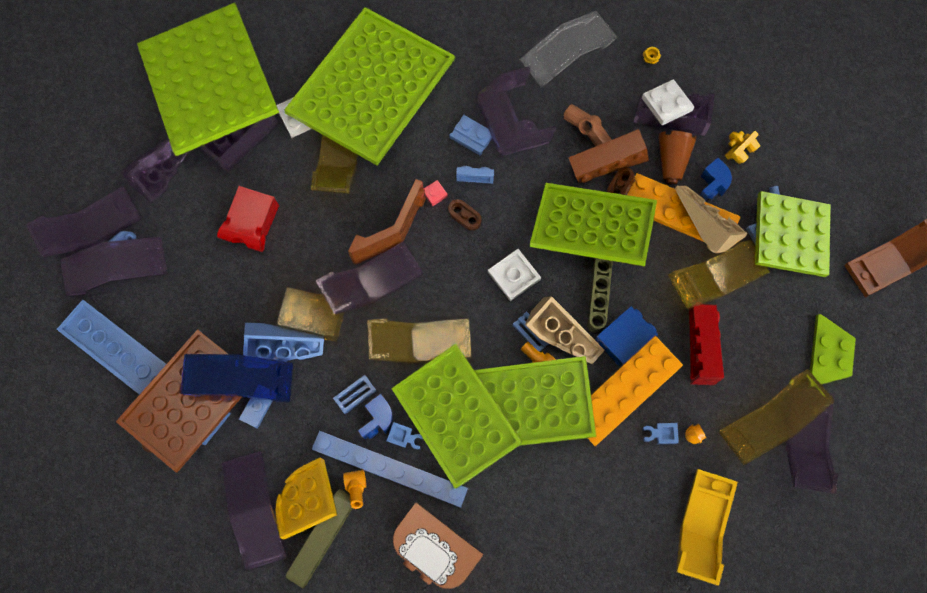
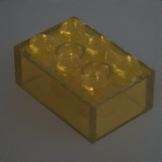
[277,287,346,342]

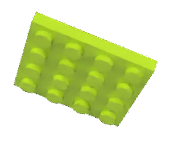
[755,191,831,277]

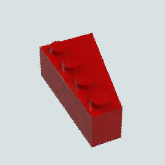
[689,304,724,385]

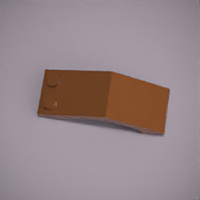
[348,179,426,264]
[844,219,927,297]

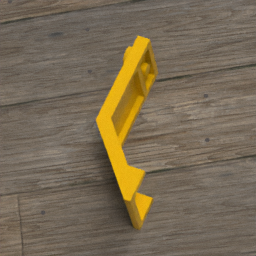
[676,469,738,586]

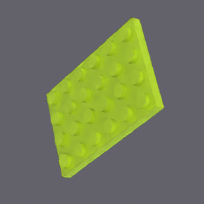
[530,183,657,266]
[391,343,523,489]
[475,356,596,446]

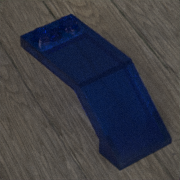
[180,354,293,403]

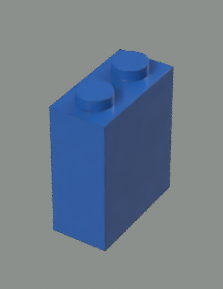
[595,307,658,367]

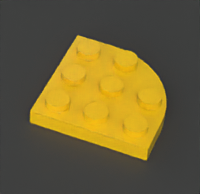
[276,458,337,540]

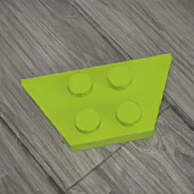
[808,314,856,388]

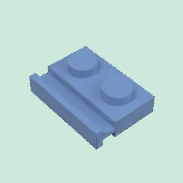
[450,115,494,156]

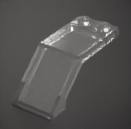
[520,11,618,87]

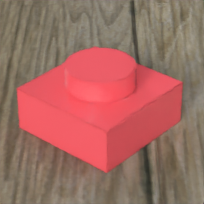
[424,180,448,207]

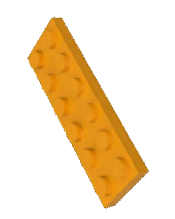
[627,173,741,242]
[588,336,683,446]

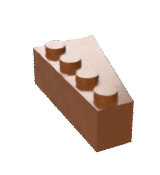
[569,129,649,183]

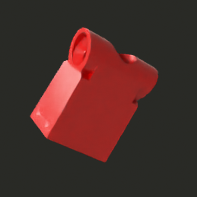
[217,186,279,252]

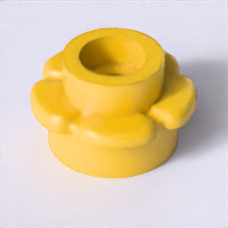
[643,47,661,64]

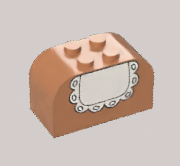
[393,503,483,589]

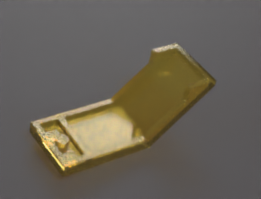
[311,135,358,194]
[668,240,770,309]
[367,318,472,363]
[719,369,835,465]

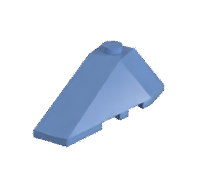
[243,323,324,369]

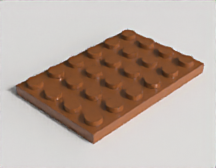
[116,329,258,472]

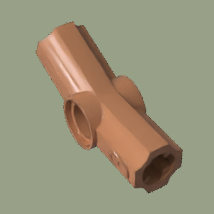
[563,104,612,146]

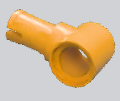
[521,342,556,363]
[343,470,367,509]

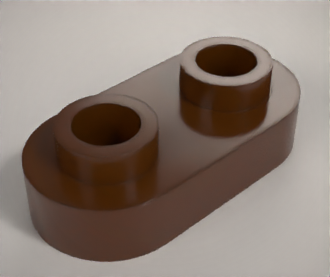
[607,168,635,195]
[448,199,481,230]

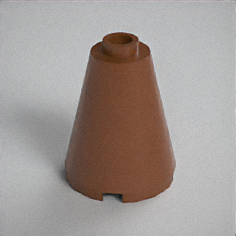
[659,131,696,184]

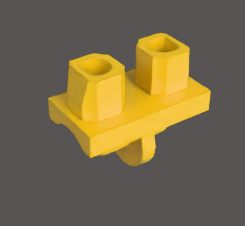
[724,131,760,164]

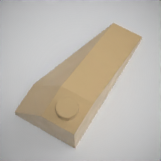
[675,186,748,253]
[525,296,604,364]

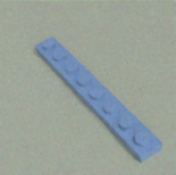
[312,431,468,508]

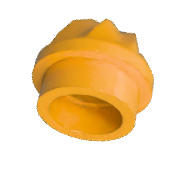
[685,424,706,444]

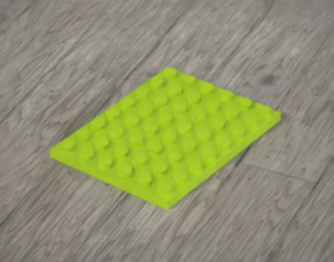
[137,3,280,156]
[284,7,455,166]

